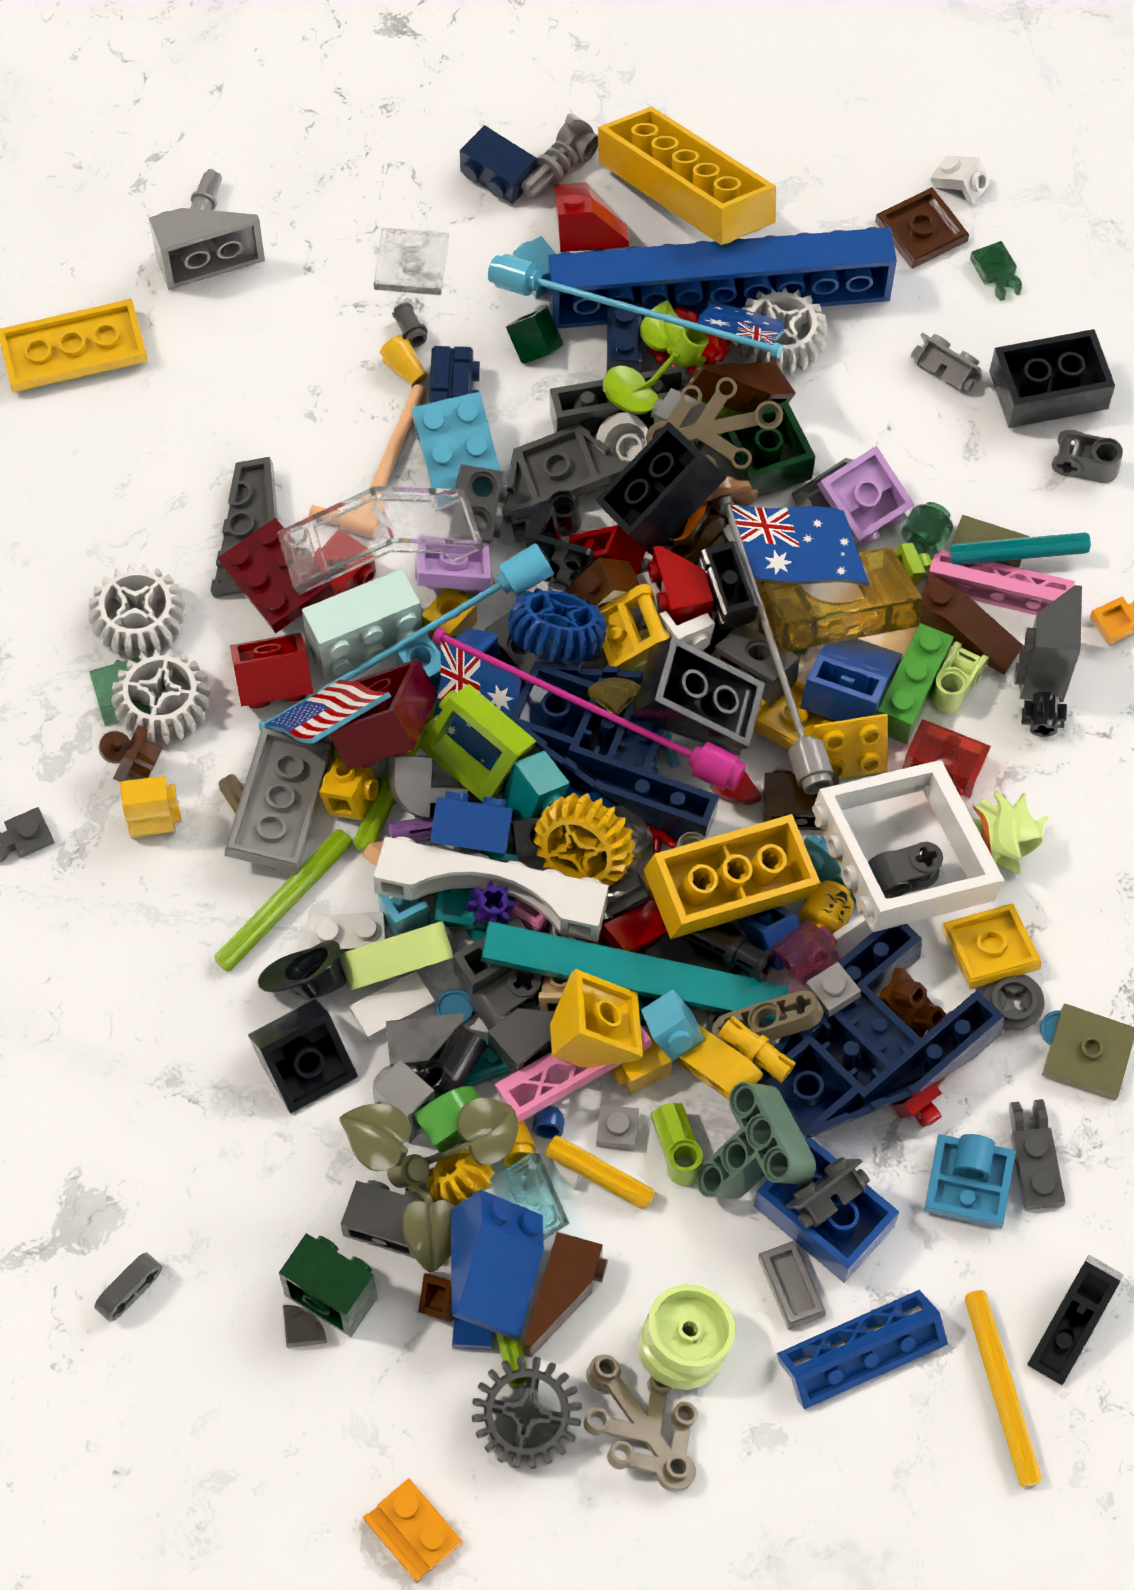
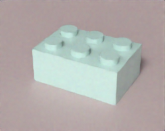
[302,568,422,679]

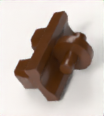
[98,725,163,782]
[878,967,946,1038]

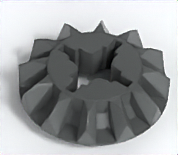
[983,974,1045,1032]

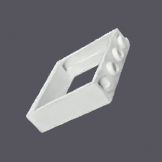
[812,760,1004,933]

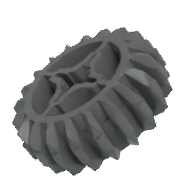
[472,1356,582,1469]

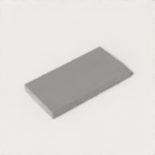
[224,728,333,874]

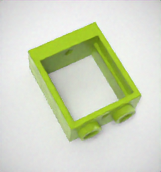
[419,684,536,802]

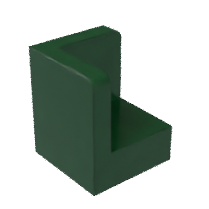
[506,307,563,364]

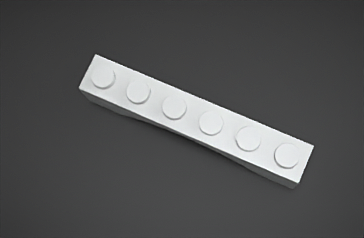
[373,836,609,942]

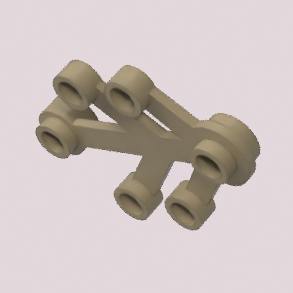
[646,377,783,469]
[583,1355,698,1491]

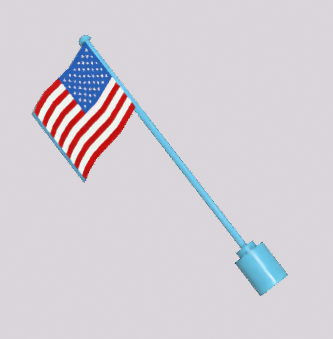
[259,543,554,743]

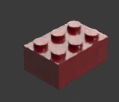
[329,658,438,770]

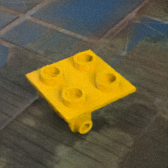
[814,713,888,780]

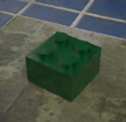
[721,401,816,497]
[279,1233,378,1337]

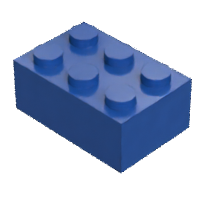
[754,1137,900,1283]

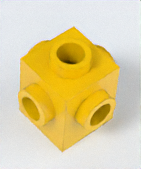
[319,758,379,821]

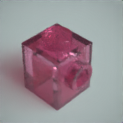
[771,920,841,987]

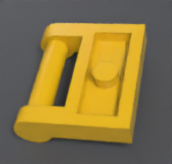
[599,584,670,671]

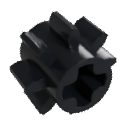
[1021,692,1067,737]

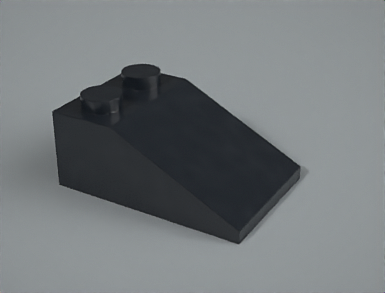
[633,636,765,749]

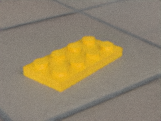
[0,299,148,393]

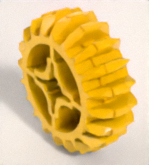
[533,793,636,887]

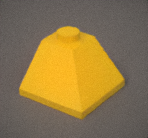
[550,969,643,1068]

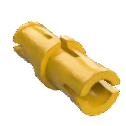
[718,1016,796,1083]

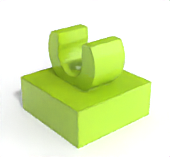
[886,543,932,594]

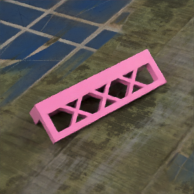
[926,548,1075,615]
[495,1025,653,1123]

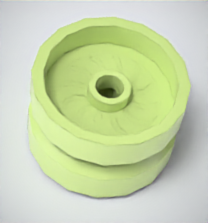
[638,1284,735,1390]

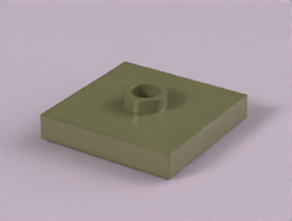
[1042,1003,1134,1101]

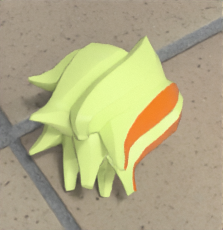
[972,791,1049,874]

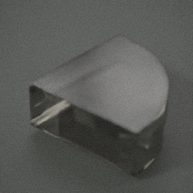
[283,1305,327,1348]

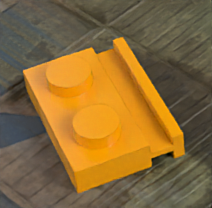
[363,1478,462,1583]

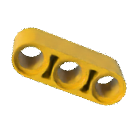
[675,1024,763,1100]

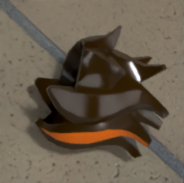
[662,502,729,566]

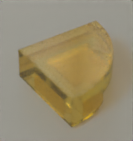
[588,678,640,715]

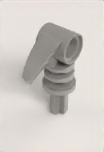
[521,113,598,197]

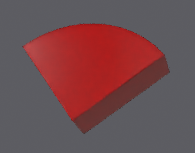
[710,771,762,805]

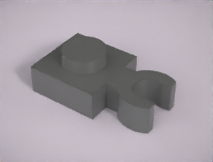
[0,807,55,862]

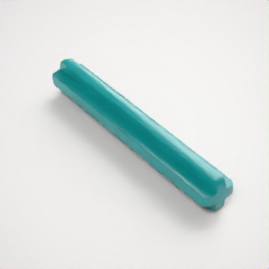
[949,532,1091,565]

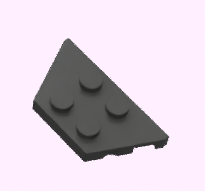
[502,423,629,524]

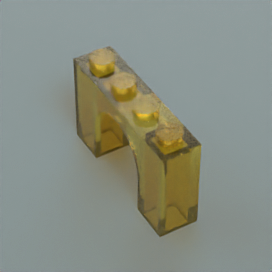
[756,547,922,652]

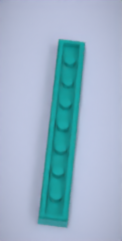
[481,921,789,1024]

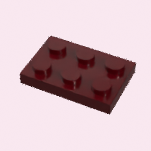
[217,517,334,634]

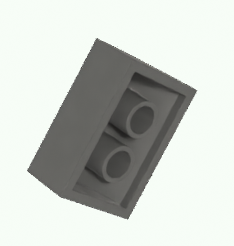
[1014,585,1082,702]

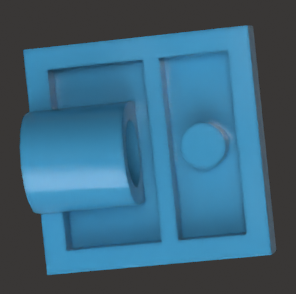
[924,1134,1016,1229]

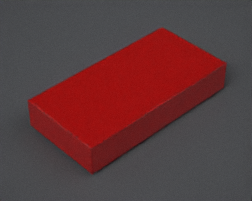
[600,899,667,953]

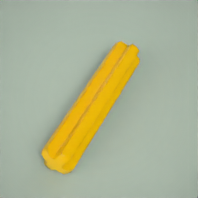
[545,1136,654,1209]

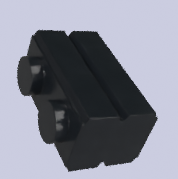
[698,541,759,630]

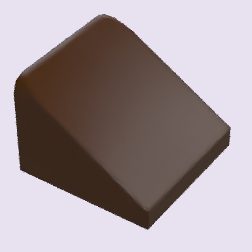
[418,1272,454,1322]

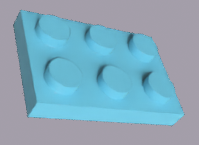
[411,392,503,512]

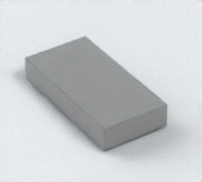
[758,1240,826,1330]

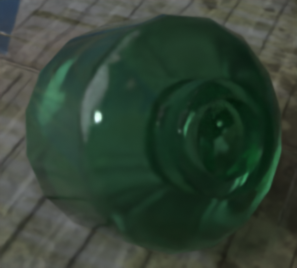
[900,502,954,555]

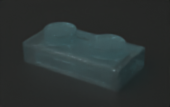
[502,1153,570,1240]

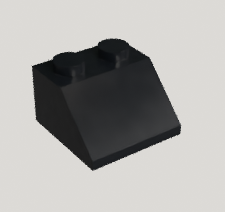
[248,999,358,1114]

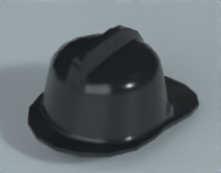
[258,940,346,1000]

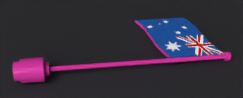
[432,628,747,791]

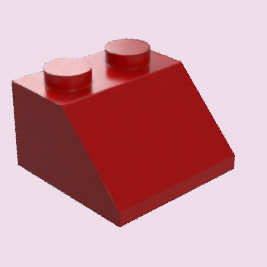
[230,632,313,709]

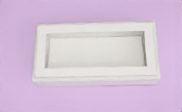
[349,970,435,1042]

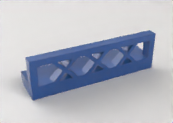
[776,1289,948,1409]

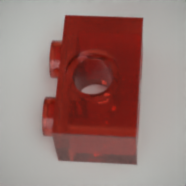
[902,719,991,798]

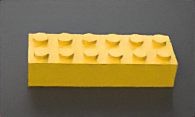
[598,106,776,245]

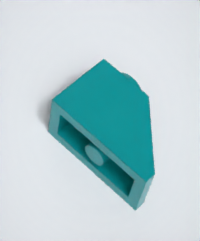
[502,750,570,818]

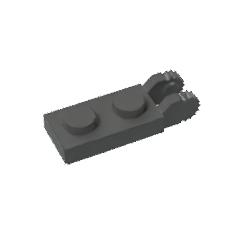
[1009,1099,1066,1210]

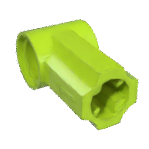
[650,1102,703,1186]

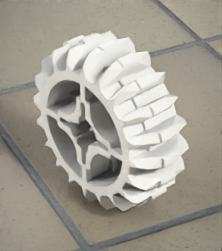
[736,286,828,375]
[88,564,186,658]
[111,648,211,745]

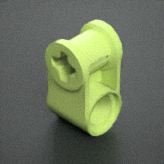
[931,641,989,714]

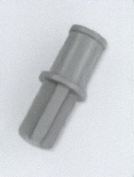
[190,169,222,210]

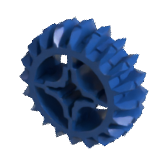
[508,588,607,664]

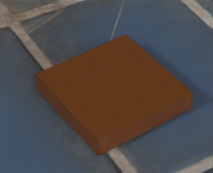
[875,187,969,269]

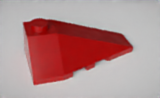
[553,182,629,252]

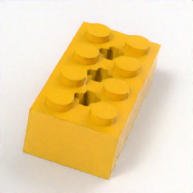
[643,814,820,939]

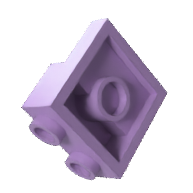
[817,445,915,547]
[415,537,491,592]

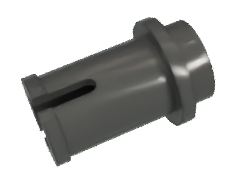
[392,302,428,347]

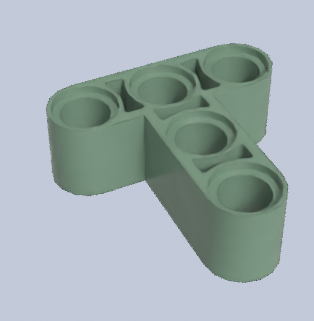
[696,1082,816,1199]

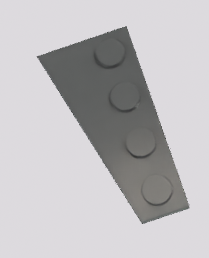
[210,456,278,597]

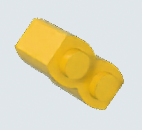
[120,776,182,838]

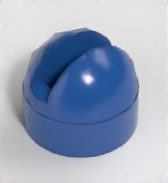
[532,1105,565,1139]

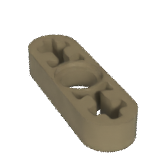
[712,990,824,1051]

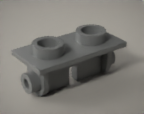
[786,1157,870,1229]

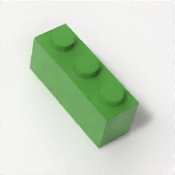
[877,623,954,744]

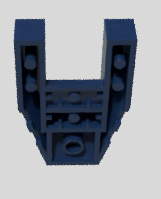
[510,662,742,839]
[757,924,1004,1138]

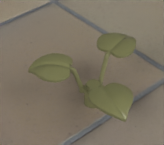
[339,1097,518,1272]

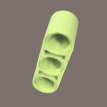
[339,921,453,990]

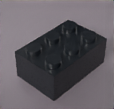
[989,329,1115,428]
[595,421,727,556]

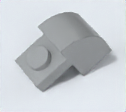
[388,755,468,818]

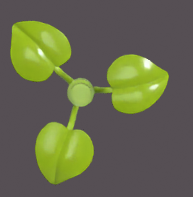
[603,300,742,437]

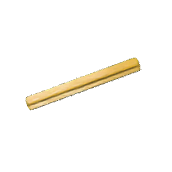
[964,1290,1042,1487]

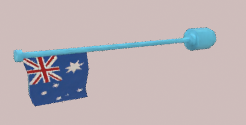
[488,254,785,358]

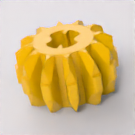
[425,1148,495,1206]

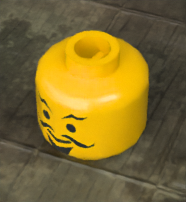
[799,880,854,939]

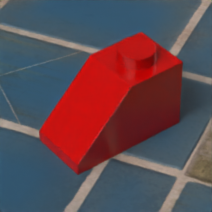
[568,525,646,575]

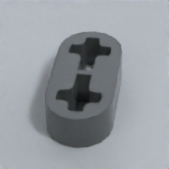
[94,1252,162,1322]

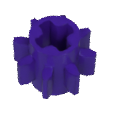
[465,881,516,926]

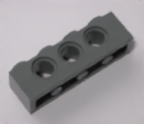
[550,366,694,435]

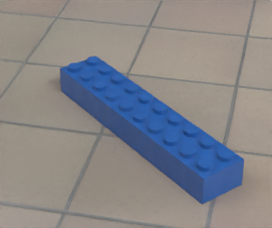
[548,227,897,329]

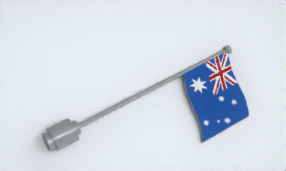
[719,496,869,795]

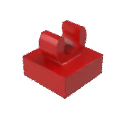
[891,1083,942,1127]

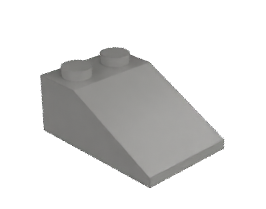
[149,208,265,290]

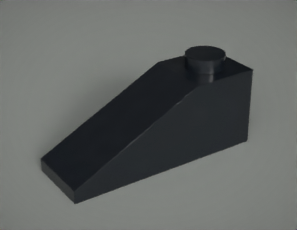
[1027,1254,1124,1386]

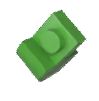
[413,1086,480,1152]

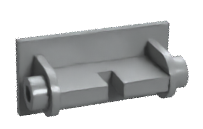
[911,332,983,392]

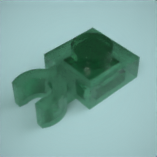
[970,241,1022,301]

